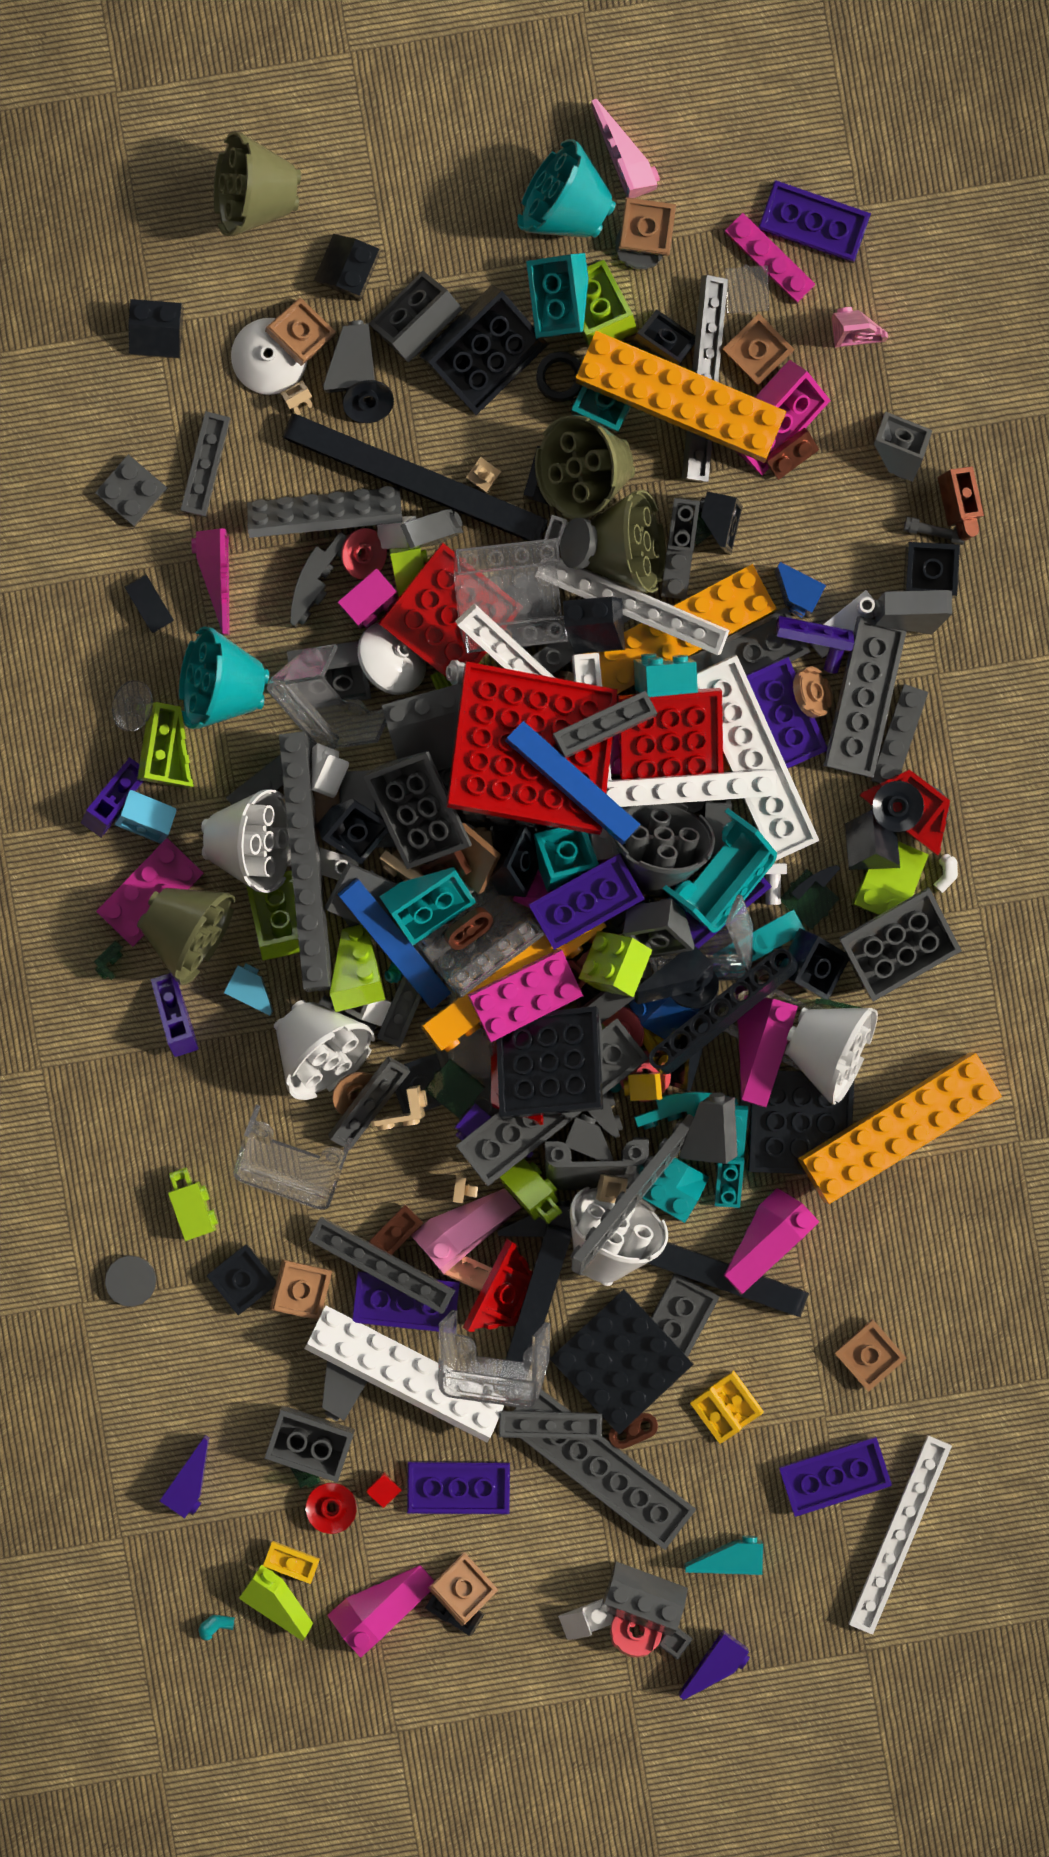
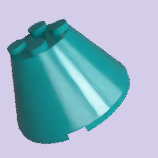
[517,139,616,238]
[179,626,269,729]

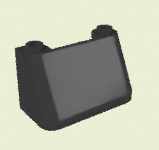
[544,1137,649,1190]

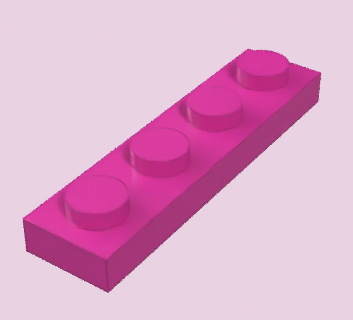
[724,213,815,304]

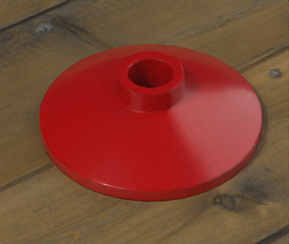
[306,1482,357,1534]

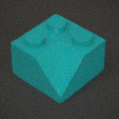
[571,386,631,432]
[633,653,698,697]
[534,828,599,892]
[643,1157,709,1223]

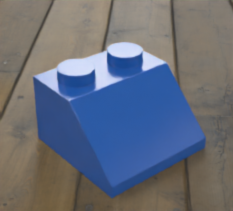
[774,562,826,618]
[629,997,700,1039]

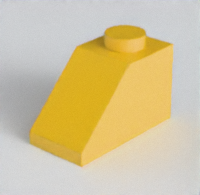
[623,1072,662,1101]

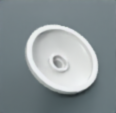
[231,318,307,395]
[358,622,427,695]

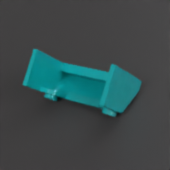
[662,808,777,933]

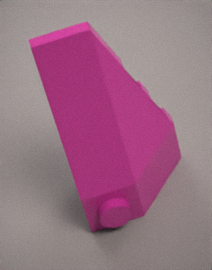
[737,995,798,1108]
[724,1188,819,1294]

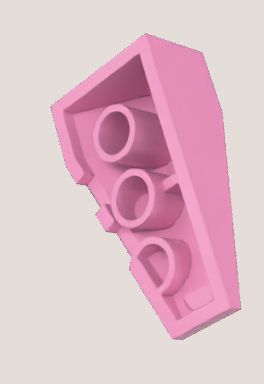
[591,99,660,198]
[831,307,888,348]
[411,1188,521,1274]

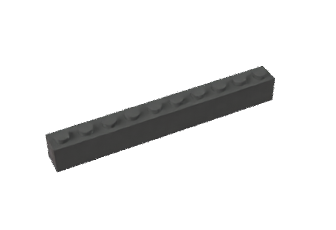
[279,731,332,992]

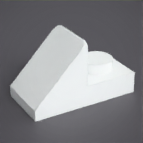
[311,743,349,798]
[558,1599,614,1640]

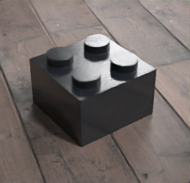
[903,542,960,599]
[779,928,849,1001]

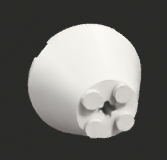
[201,789,291,893]
[274,1000,375,1100]
[785,1007,878,1105]
[570,1187,668,1286]

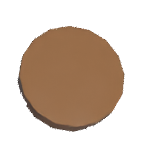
[793,666,832,718]

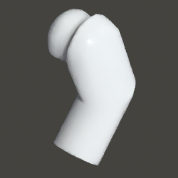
[933,854,958,893]

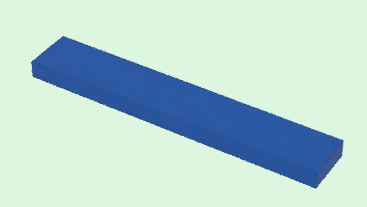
[505,721,641,845]
[337,878,451,1009]

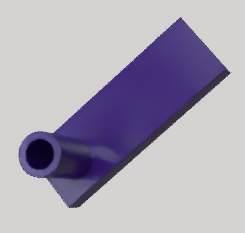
[776,616,854,673]

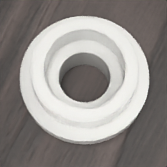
[446,660,465,685]

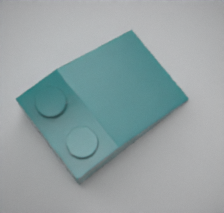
[526,253,588,338]
[380,867,477,946]

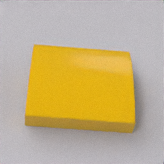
[690,1370,764,1444]

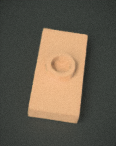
[438,1256,492,1291]

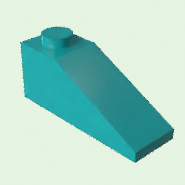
[684,1536,763,1575]

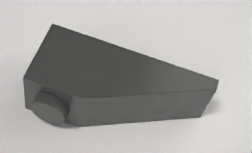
[400,509,463,549]

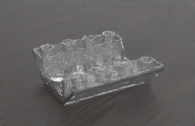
[454,538,568,653]
[416,880,544,998]

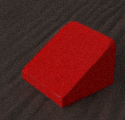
[365,1472,402,1508]

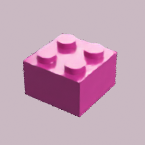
[338,569,398,629]

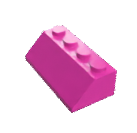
[734,360,831,475]

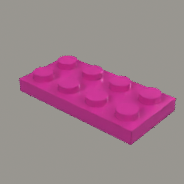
[96,838,204,947]
[468,949,583,1042]

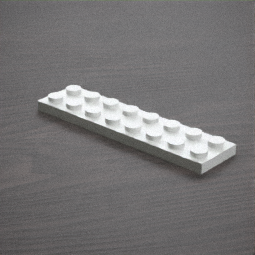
[697,655,819,861]
[304,1306,507,1442]

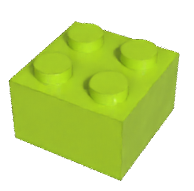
[579,931,652,997]

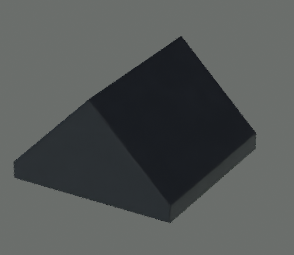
[845,810,900,870]

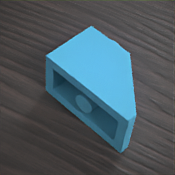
[224,963,273,1016]

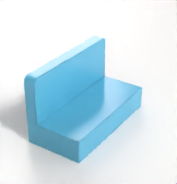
[114,790,177,844]

